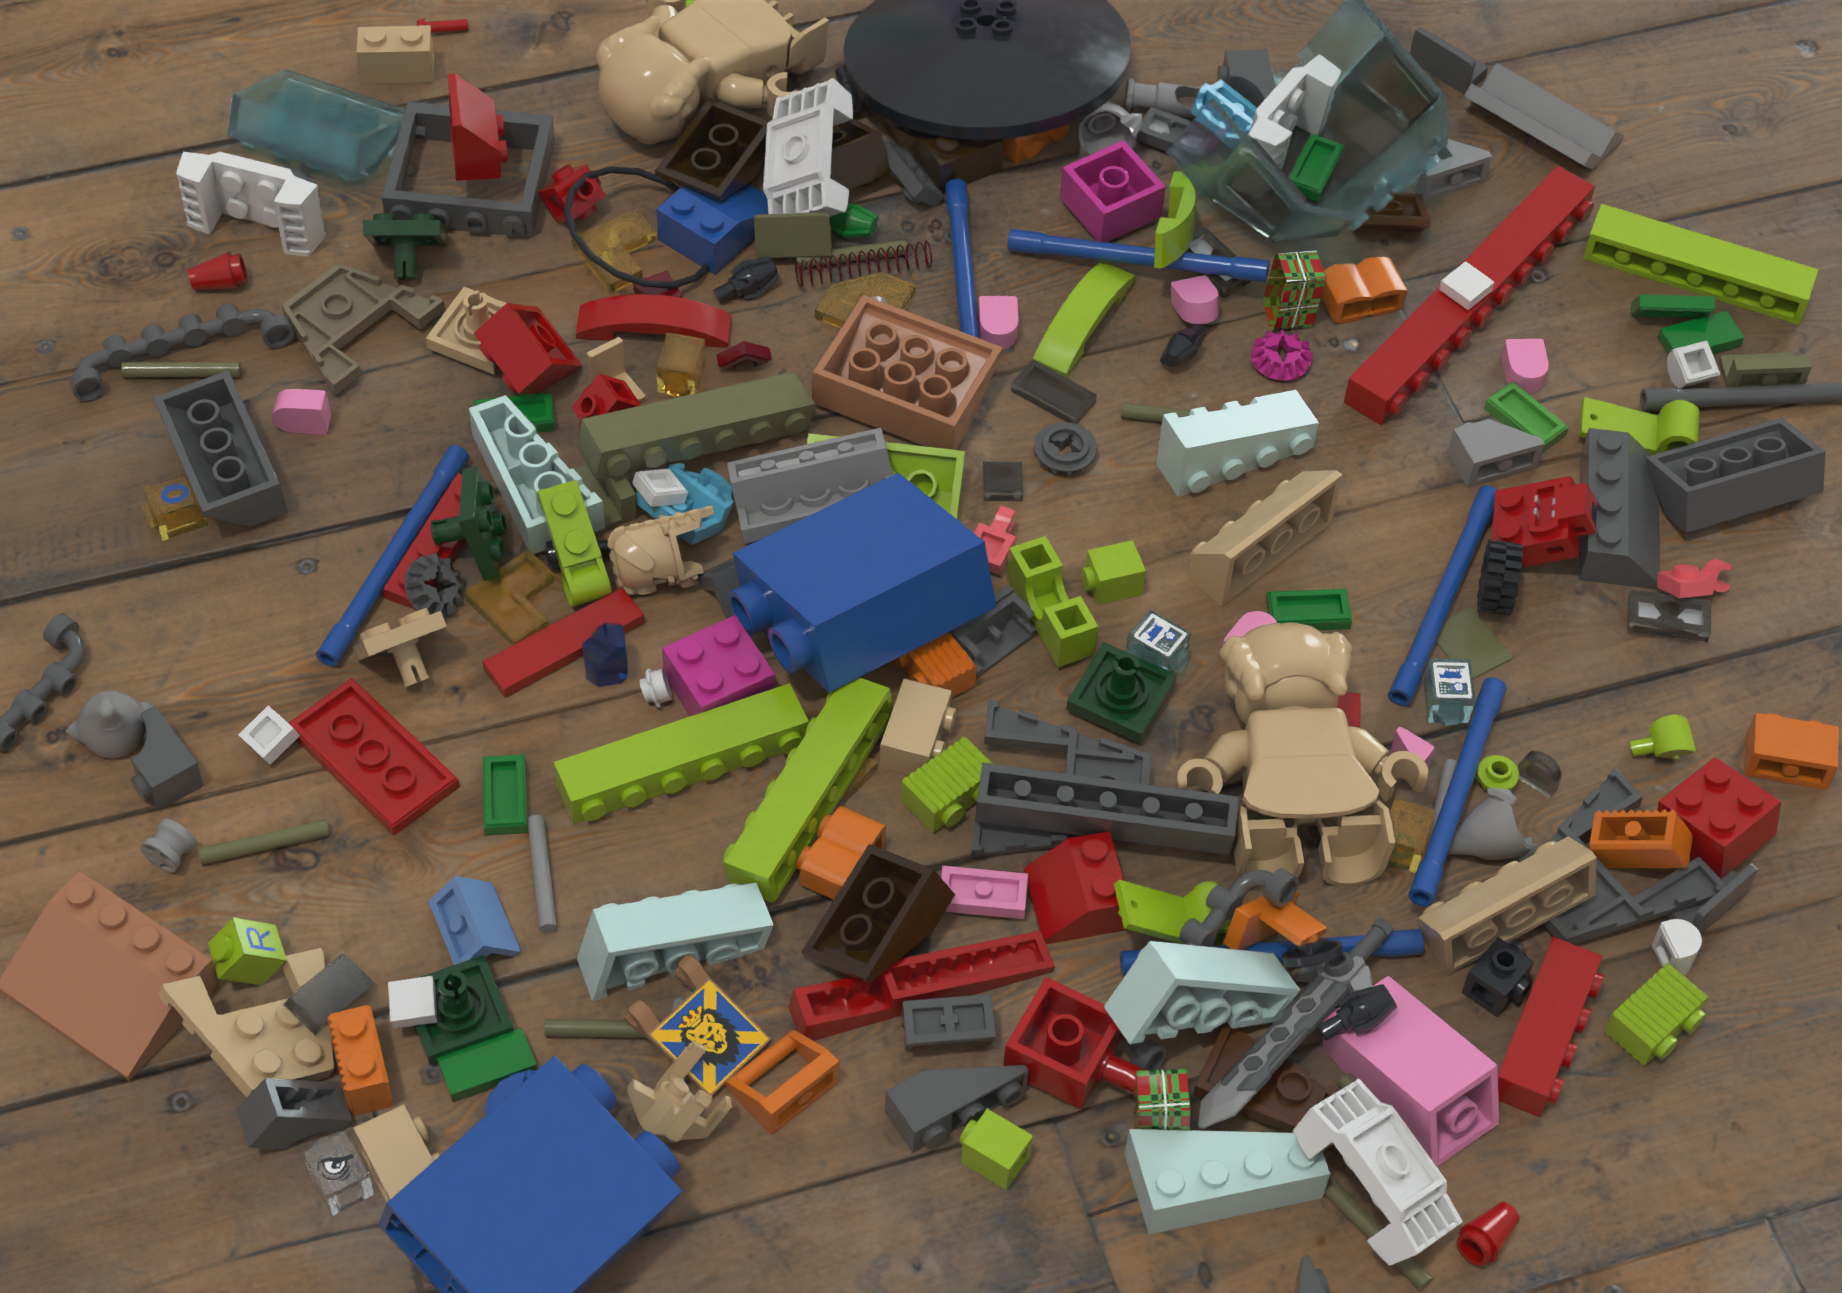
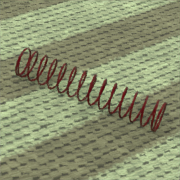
[795,240,932,288]

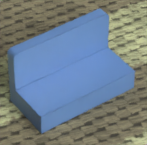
[428,876,520,965]

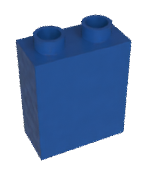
[728,473,996,692]
[378,1055,682,1293]

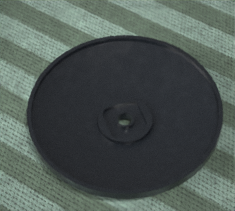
[844,0,1131,140]

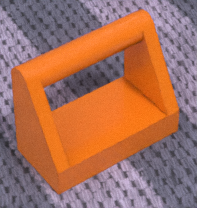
[725,1030,839,1135]

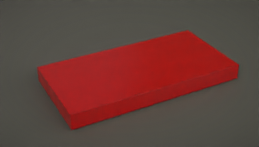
[289,678,460,836]

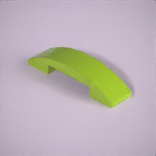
[1154,171,1196,268]
[1032,261,1136,379]

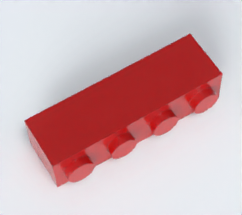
[1498,937,1605,1118]

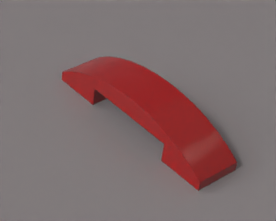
[576,294,731,348]

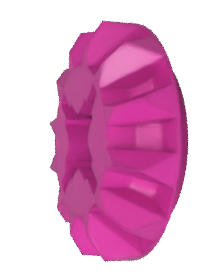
[1251,328,1313,381]

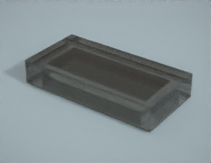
[1011,359,1097,424]
[283,953,375,1036]

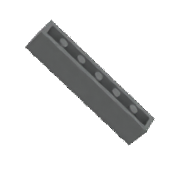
[975,762,1239,855]

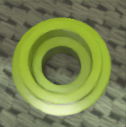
[1477,755,1519,792]

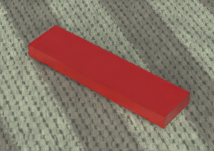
[482,588,645,697]

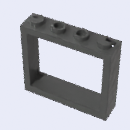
[382,101,555,238]

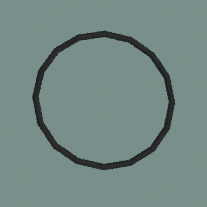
[564,166,710,289]

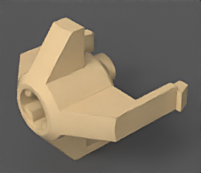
[628,1041,732,1143]

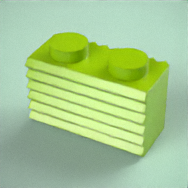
[901,736,993,833]
[1605,963,1709,1066]

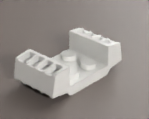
[1235,54,1341,195]
[763,78,853,217]
[176,152,326,256]
[1293,1079,1463,1265]

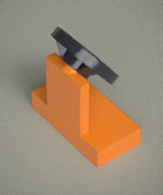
[1223,891,1344,967]

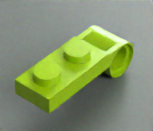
[536,479,612,608]

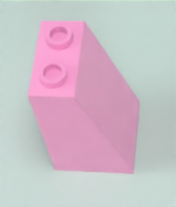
[1322,976,1499,1167]

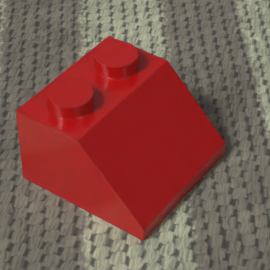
[448,74,507,181]
[474,303,583,394]
[1023,831,1127,944]

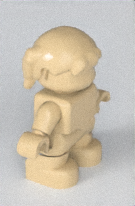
[595,0,829,145]
[1174,622,1428,890]

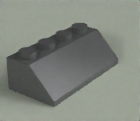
[153,370,288,527]
[1646,418,1826,533]
[1579,428,1660,589]

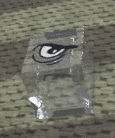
[303,1131,374,1216]

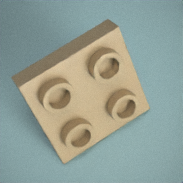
[426,287,506,375]
[352,608,447,687]

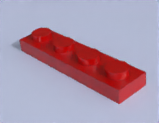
[383,473,494,610]

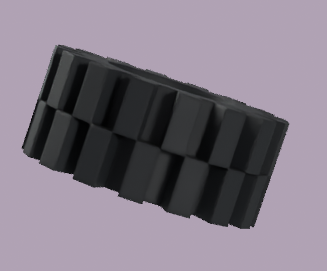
[1477,539,1523,616]

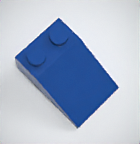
[656,183,768,275]

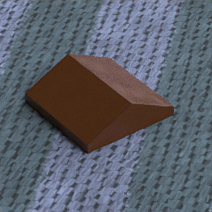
[1347,191,1431,231]

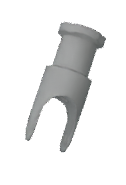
[1124,78,1201,119]

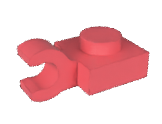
[974,505,1016,575]
[1656,559,1732,598]

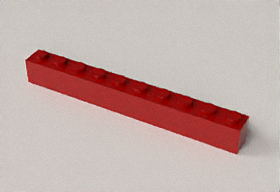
[1343,166,1595,425]

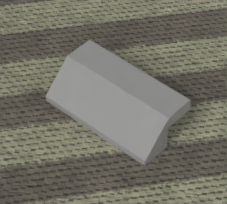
[1464,63,1624,170]
[727,428,892,544]

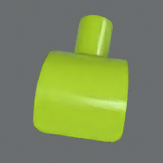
[1629,715,1696,760]

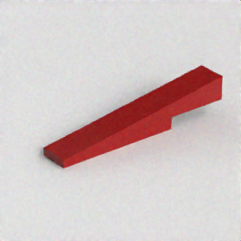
[788,931,1055,1041]

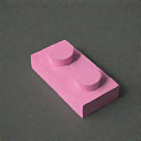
[941,866,1028,919]

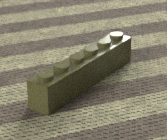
[577,371,815,480]

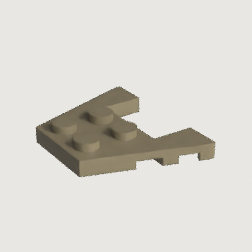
[282,263,445,395]

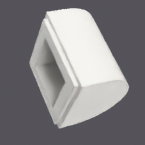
[1667,341,1721,388]
[1651,919,1702,976]

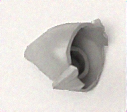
[1079,101,1142,159]
[65,690,155,759]
[1447,788,1537,863]

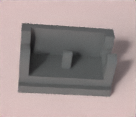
[949,585,1037,679]
[900,994,996,1049]

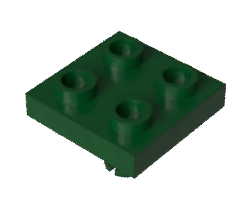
[363,213,448,280]
[430,466,508,581]
[1066,642,1177,743]
[414,955,514,1065]

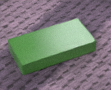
[1484,381,1569,454]

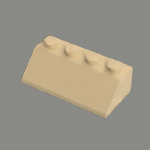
[1187,470,1342,607]
[1418,837,1597,976]

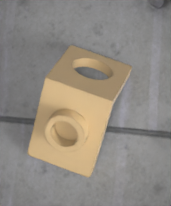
[586,337,646,403]

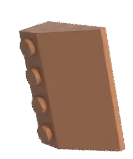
[812,295,1003,450]
[0,870,219,1081]

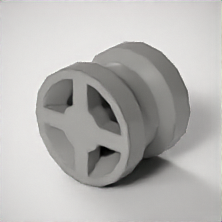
[140,818,197,873]

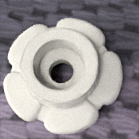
[640,668,673,708]

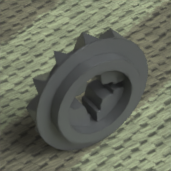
[1034,422,1097,476]
[404,553,466,618]

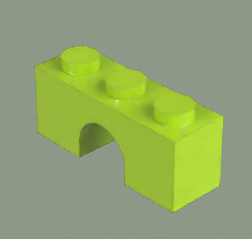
[1006,536,1098,668]

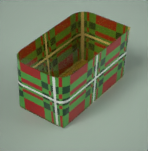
[1263,250,1327,330]
[1134,1069,1190,1130]

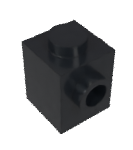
[1462,937,1534,1018]

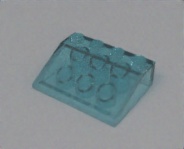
[227,69,405,181]

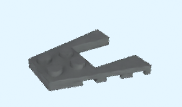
[971,700,1152,858]
[1532,768,1726,944]

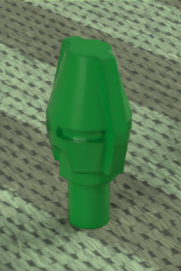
[830,204,879,238]

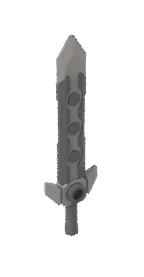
[1198,918,1394,1128]

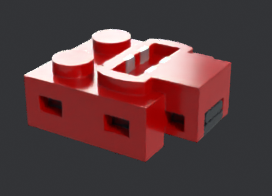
[1492,476,1597,568]

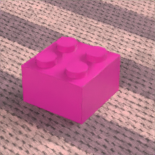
[1060,140,1166,242]
[662,615,775,716]

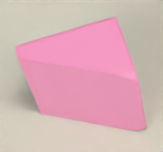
[1390,726,1435,787]

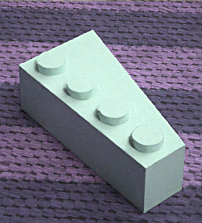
[1156,390,1319,497]
[469,395,605,555]
[577,882,774,1002]
[1104,941,1301,1044]
[1124,1129,1330,1234]

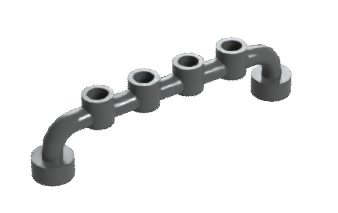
[70,304,294,401]
[0,613,85,752]
[1121,868,1299,1070]

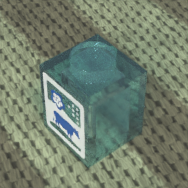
[1125,610,1192,673]
[1423,659,1475,725]

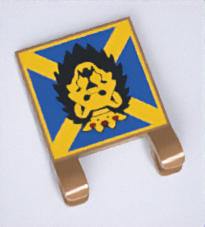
[625,955,772,1096]

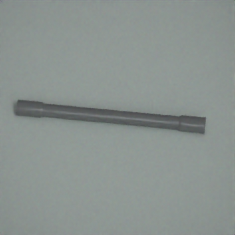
[1640,382,1842,412]

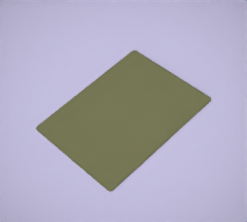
[1436,607,1514,680]

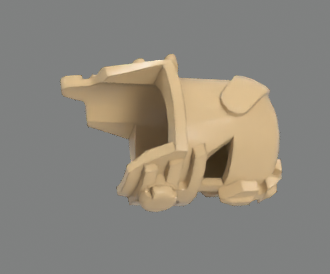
[607,505,714,595]

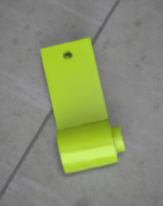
[1579,397,1700,455]
[1114,879,1232,946]

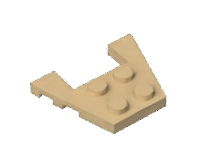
[158,948,334,1098]

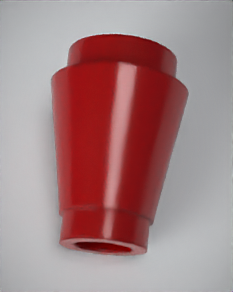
[188,251,248,291]
[1456,1202,1520,1266]

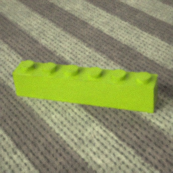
[1583,203,1819,325]
[723,677,893,903]
[554,683,809,825]

